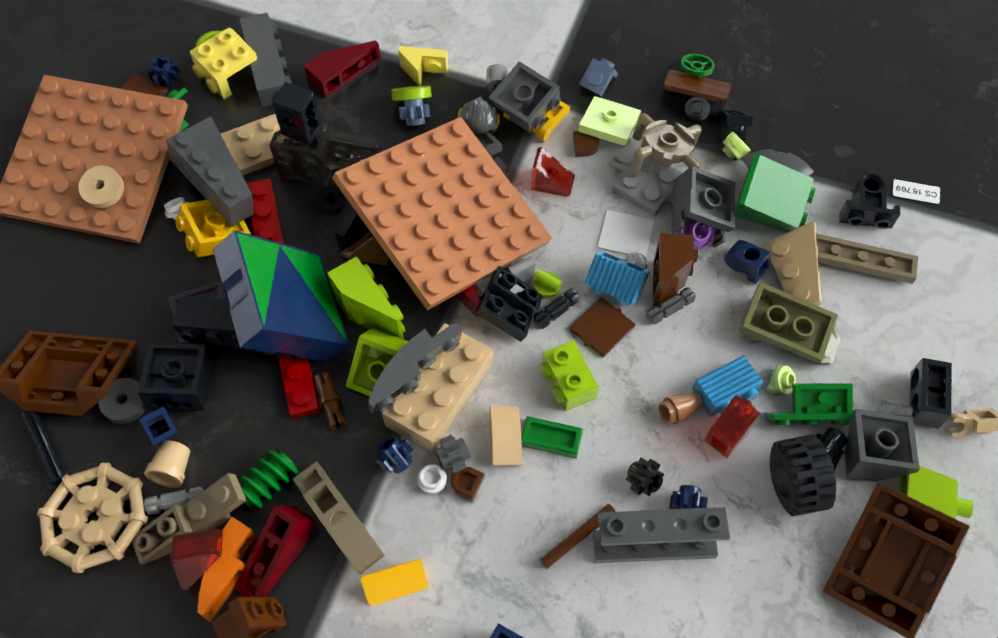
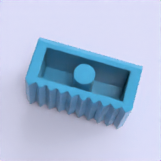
[584,250,650,305]
[692,355,763,417]

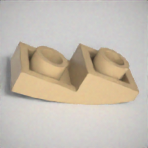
[489,406,522,465]

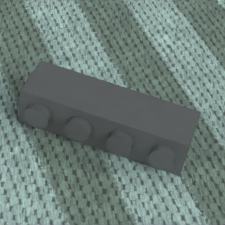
[239,12,292,107]

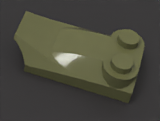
[740,282,841,364]

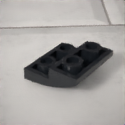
[476,266,542,342]

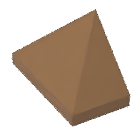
[341,231,389,266]

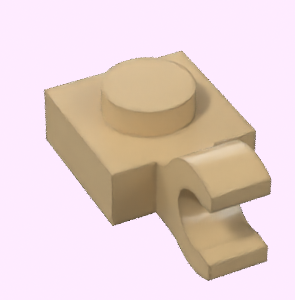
[947,408,998,437]

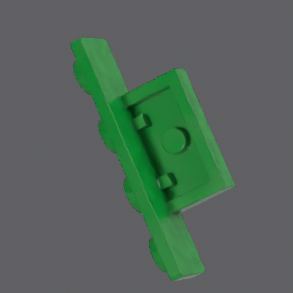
[765,383,887,425]

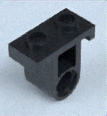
[839,172,901,229]

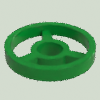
[680,54,715,76]

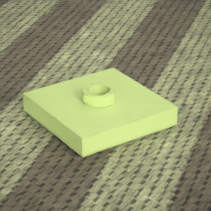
[578,96,641,146]

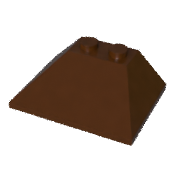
[0,330,138,416]
[822,482,970,638]

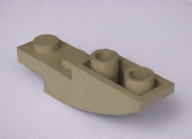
[293,461,385,575]
[132,473,246,564]

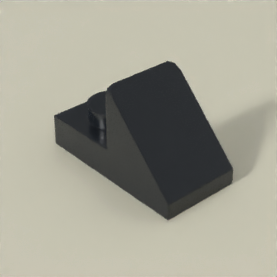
[718,110,753,143]

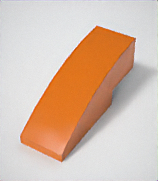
[197,517,257,622]

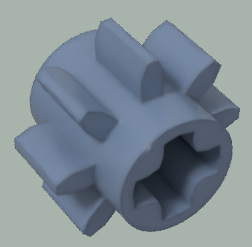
[399,98,430,126]

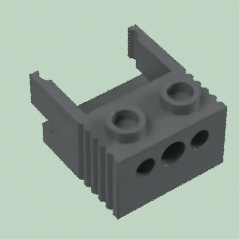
[671,166,736,248]

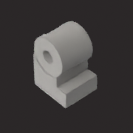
[486,64,508,102]

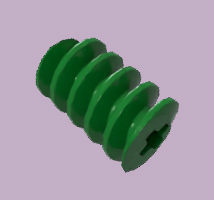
[239,447,299,510]

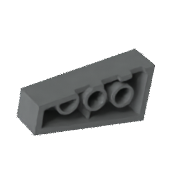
[166,116,254,226]

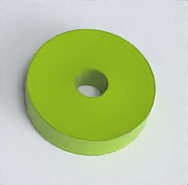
[391,86,431,101]

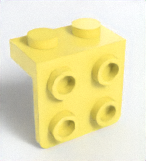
[189,28,257,99]

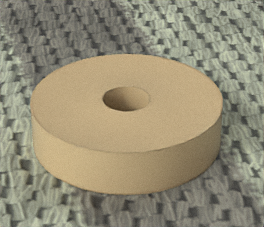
[78,165,124,208]

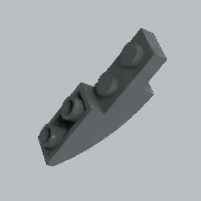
[368,322,462,413]

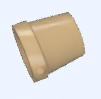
[144,440,190,488]

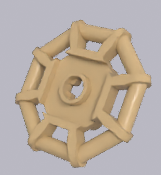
[37,462,148,573]

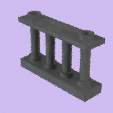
[593,507,730,563]

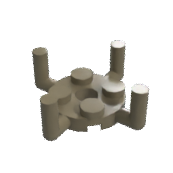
[629,113,701,177]

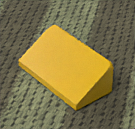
[360,559,428,606]

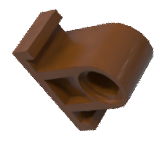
[211,597,287,638]

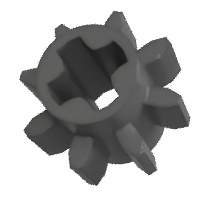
[435,434,471,474]

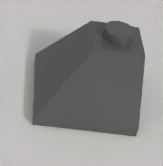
[845,409,920,482]

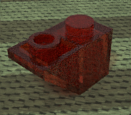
[704,395,760,459]

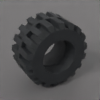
[770,435,836,516]

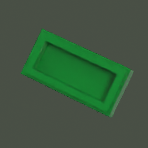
[521,416,583,459]

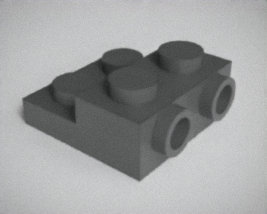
[488,61,561,133]

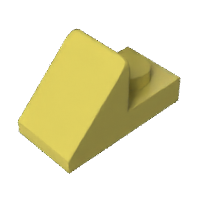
[398,46,448,86]

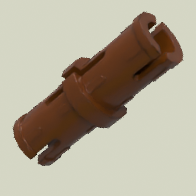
[313,373,347,431]

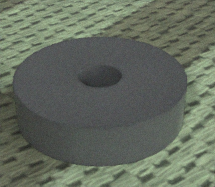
[98,378,146,424]

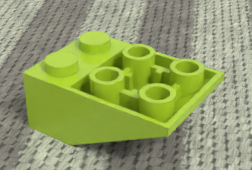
[327,257,406,340]

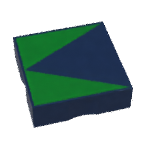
[213,230,350,362]

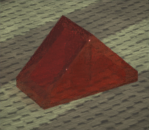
[531,147,575,197]
[171,529,223,591]

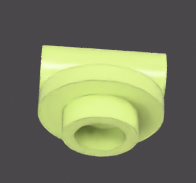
[722,132,751,160]
[767,365,796,395]

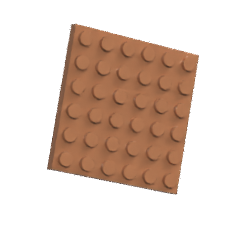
[0,75,188,244]
[332,117,552,310]

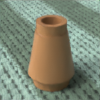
[658,392,703,424]

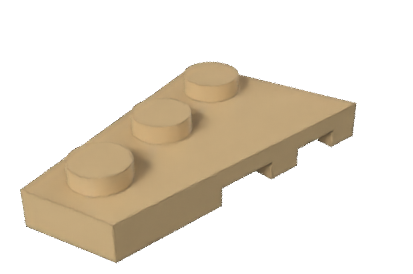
[764,221,822,306]

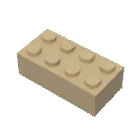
[382,323,493,454]

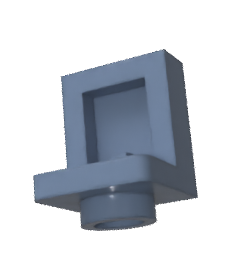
[579,58,618,97]

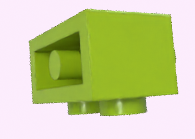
[540,340,599,411]

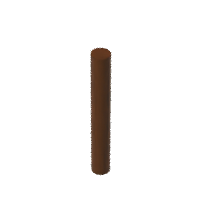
[539,504,616,569]

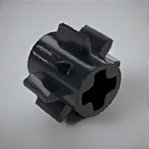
[626,457,664,496]

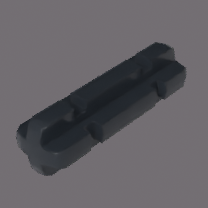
[533,288,580,329]

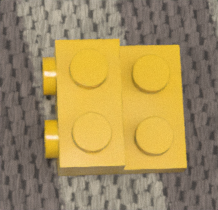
[175,200,251,257]

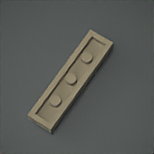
[816,233,919,284]

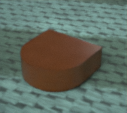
[573,131,599,157]
[451,467,485,503]

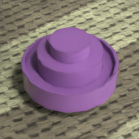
[677,217,715,249]

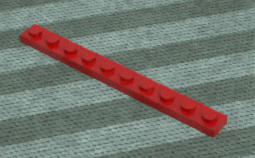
[247,179,320,419]

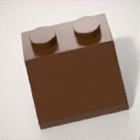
[652,233,698,307]

